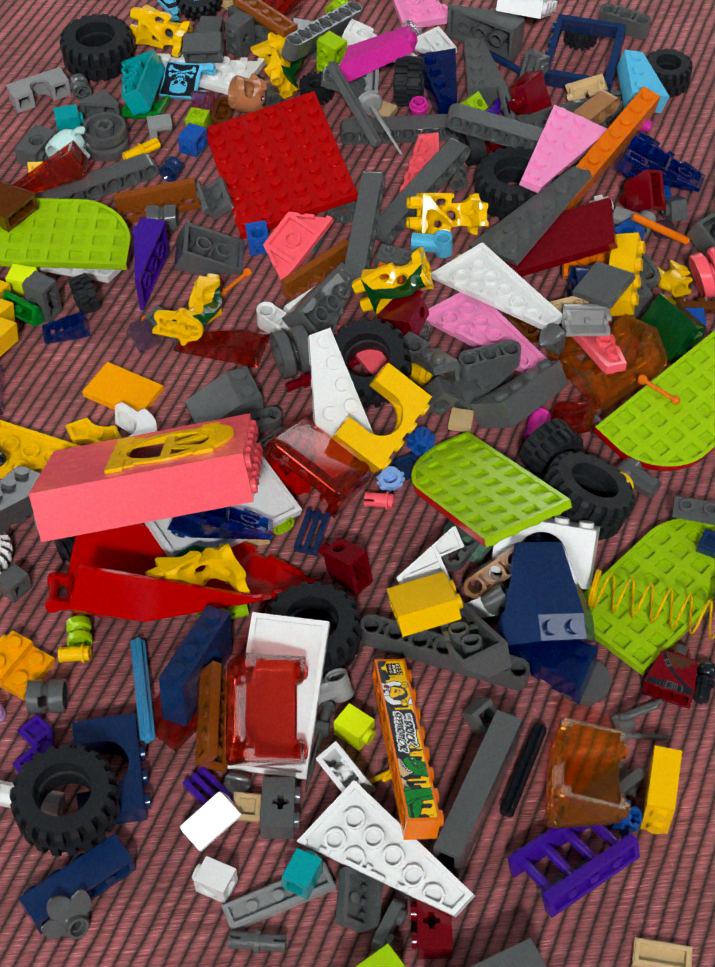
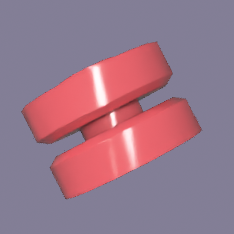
[689,246,715,299]

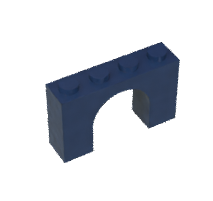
[159,605,233,727]
[72,713,151,825]

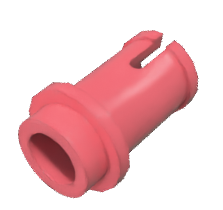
[364,491,394,510]

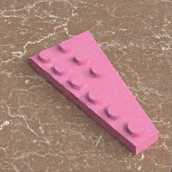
[392,0,448,30]
[519,104,607,193]
[425,292,547,374]

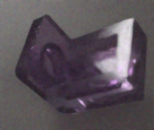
[126,319,160,353]

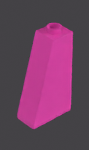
[339,25,418,82]

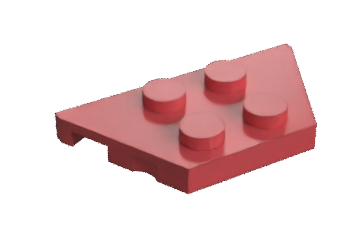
[263,212,334,280]

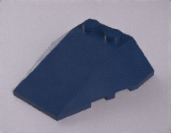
[500,542,596,646]

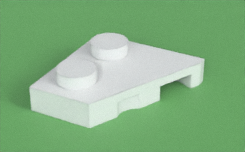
[414,26,457,60]

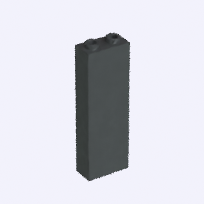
[433,710,522,880]

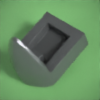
[539,323,566,355]

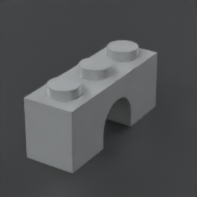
[6,67,71,113]

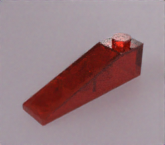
[174,329,270,368]

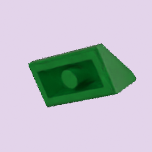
[3,290,44,327]

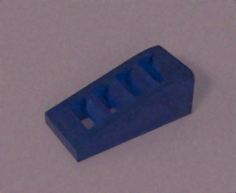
[42,311,91,344]

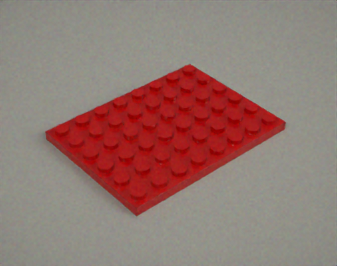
[206,91,358,239]

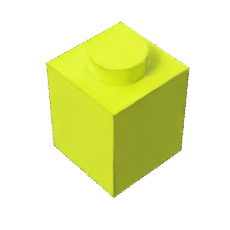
[5,264,38,296]
[333,703,376,751]

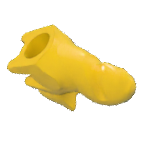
[648,260,693,298]

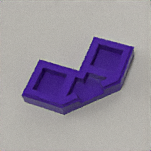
[12,714,55,774]

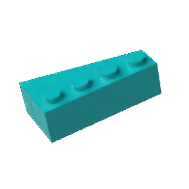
[121,49,165,116]

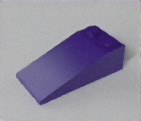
[133,217,170,311]

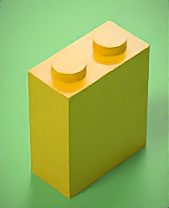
[386,571,463,637]
[640,745,682,834]

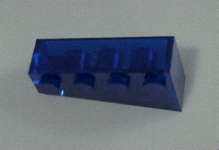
[419,48,457,114]
[494,616,598,705]

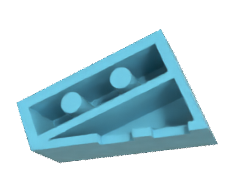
[617,50,669,113]

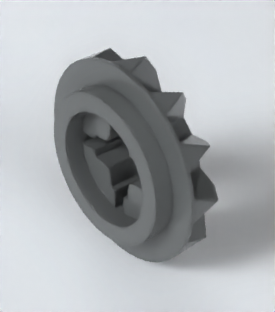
[327,201,356,224]

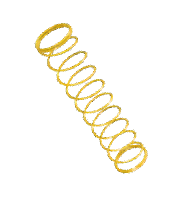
[587,568,715,641]

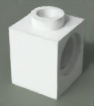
[192,856,238,904]

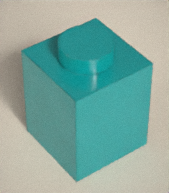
[53,104,84,132]
[282,848,323,900]

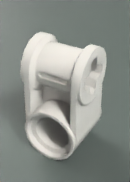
[256,302,289,334]

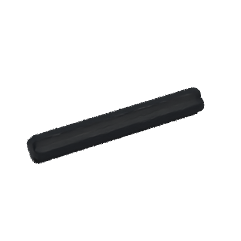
[500,723,547,818]

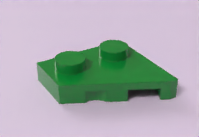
[122,95,170,119]

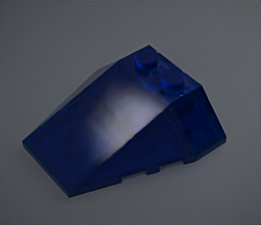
[617,130,706,192]
[167,506,273,540]

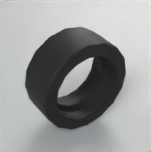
[459,133,486,166]

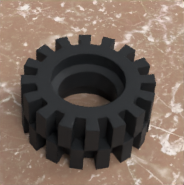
[564,31,598,51]
[299,71,334,105]
[68,273,100,315]

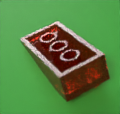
[12,140,88,193]

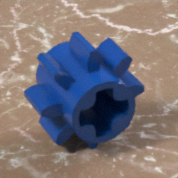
[407,427,435,455]
[608,800,643,835]

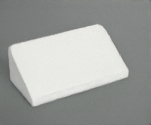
[180,791,242,852]

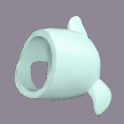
[45,126,91,173]

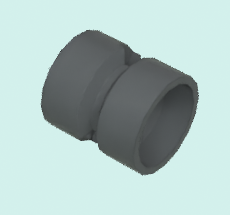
[146,204,178,231]
[25,679,68,714]

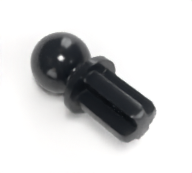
[693,661,715,705]

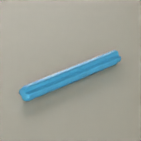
[130,637,155,744]

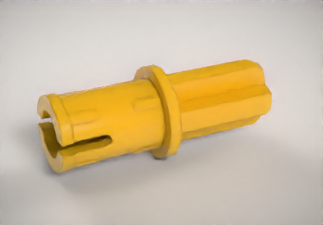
[121,138,161,160]

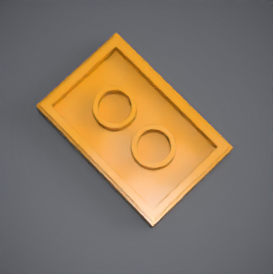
[82,362,164,412]

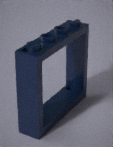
[544,14,626,91]

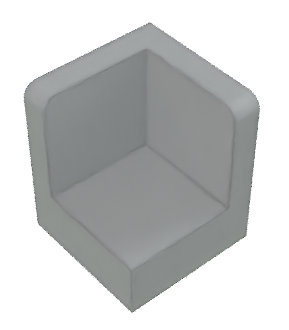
[147,113,172,140]

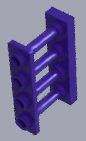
[508,800,640,918]

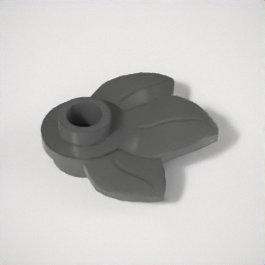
[41,888,91,939]

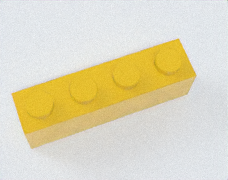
[608,232,646,316]

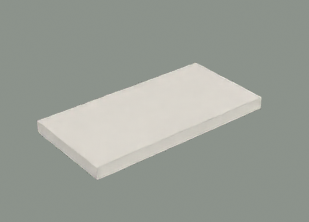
[145,457,302,557]
[227,612,330,780]

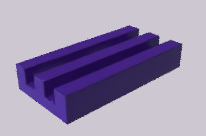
[182,767,233,806]

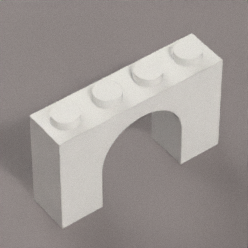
[496,0,558,19]
[490,516,600,590]

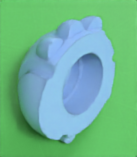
[376,466,405,491]

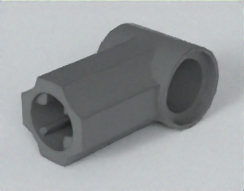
[616,458,662,499]

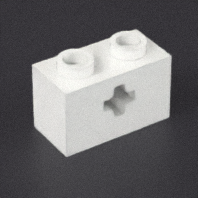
[315,741,376,795]

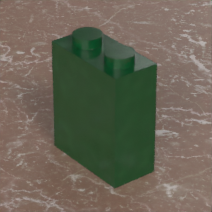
[634,293,707,362]

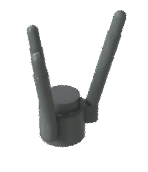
[610,698,670,741]

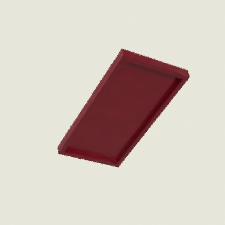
[505,197,618,277]

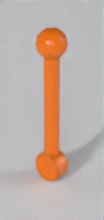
[221,268,252,297]
[637,375,680,405]

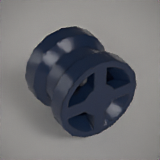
[159,156,184,182]

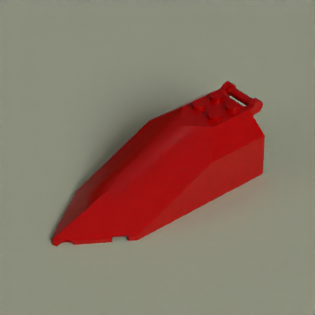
[45,523,320,622]

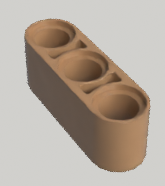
[573,89,620,125]
[464,544,515,598]

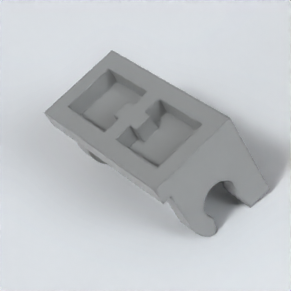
[561,304,612,336]

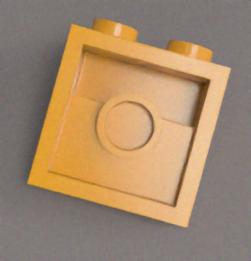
[0,630,56,701]

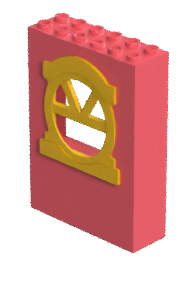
[29,413,263,542]

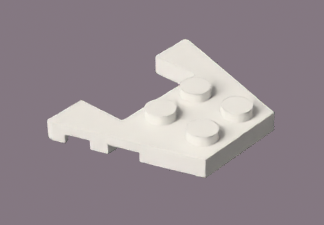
[396,526,495,618]

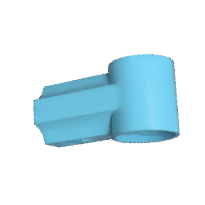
[411,230,453,258]

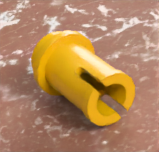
[58,643,92,663]

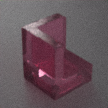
[191,90,215,118]

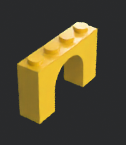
[330,363,432,473]

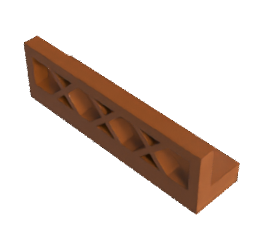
[233,0,298,38]
[113,177,201,224]
[281,239,349,302]
[195,661,231,772]

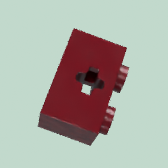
[411,899,453,959]

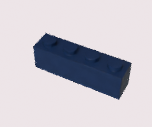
[19,834,136,935]

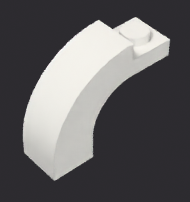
[115,402,157,437]

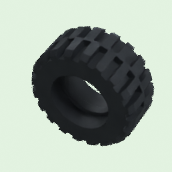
[60,13,135,82]
[475,146,554,220]
[333,318,412,408]
[542,451,635,540]
[266,581,361,678]
[10,744,121,857]

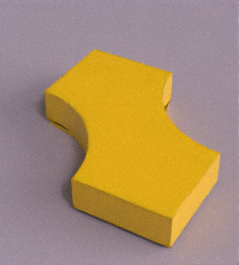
[65,418,122,445]

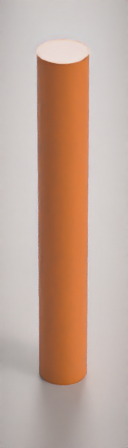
[631,212,690,245]

